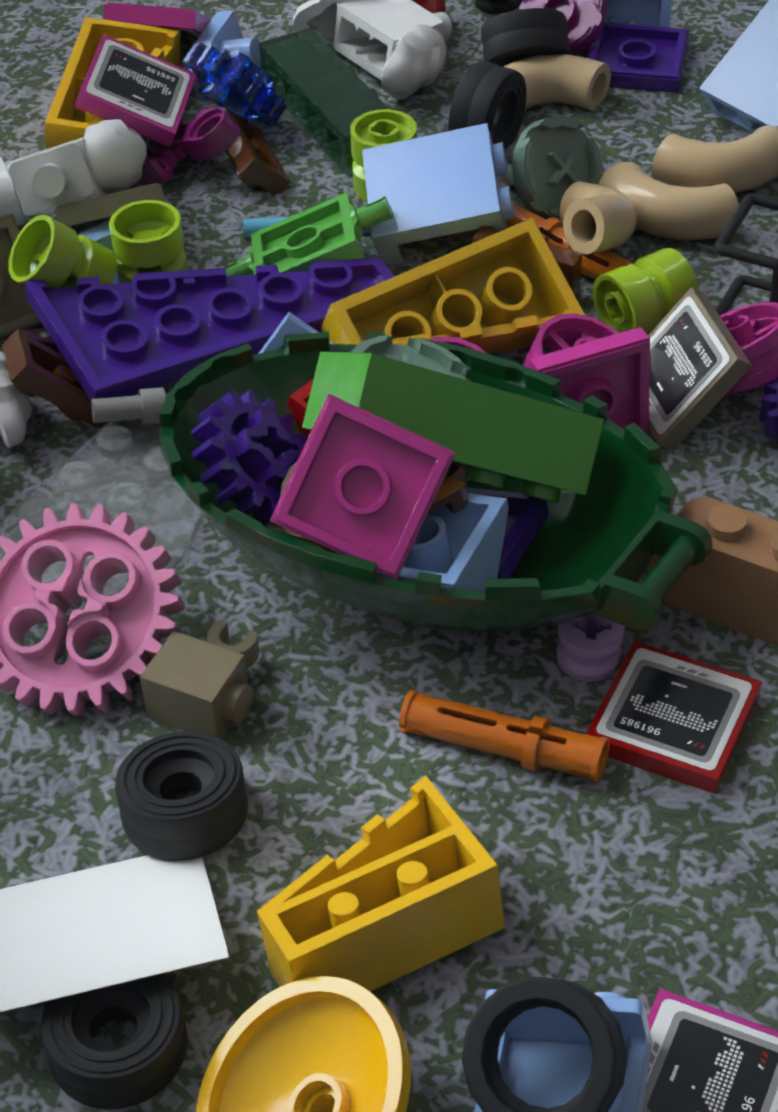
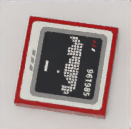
[586,641,762,794]

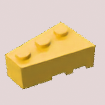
[257,775,505,992]

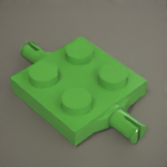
[223,192,394,276]

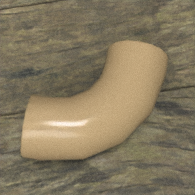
[504,54,611,111]
[652,125,778,193]
[598,162,739,241]
[559,181,638,254]

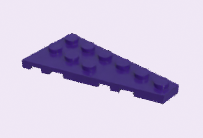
[25,258,395,400]

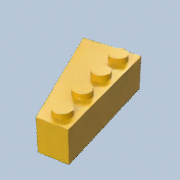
[45,17,181,149]
[321,218,585,354]

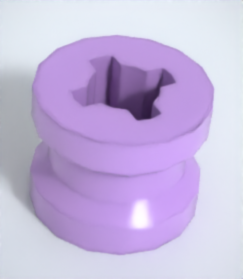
[556,614,625,682]

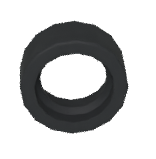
[462,976,627,1112]

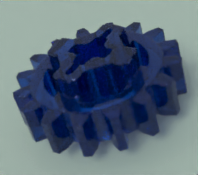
[185,42,287,127]

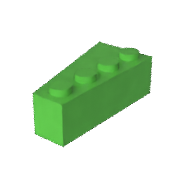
[302,352,604,503]

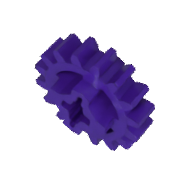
[191,390,308,526]

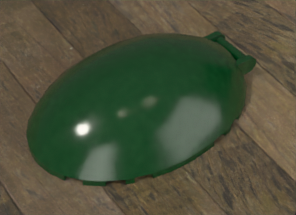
[159,332,713,632]

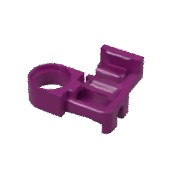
[138,107,240,185]

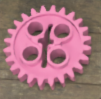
[0,503,185,716]

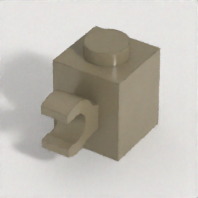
[140,620,260,739]

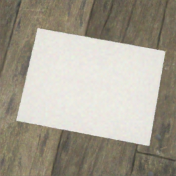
[0,855,229,1013]

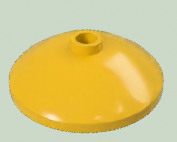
[196,976,411,1112]

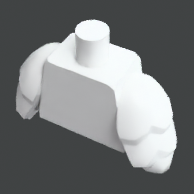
[293,0,452,99]
[0,119,147,226]

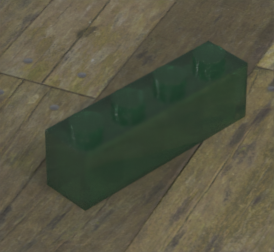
[259,28,389,177]

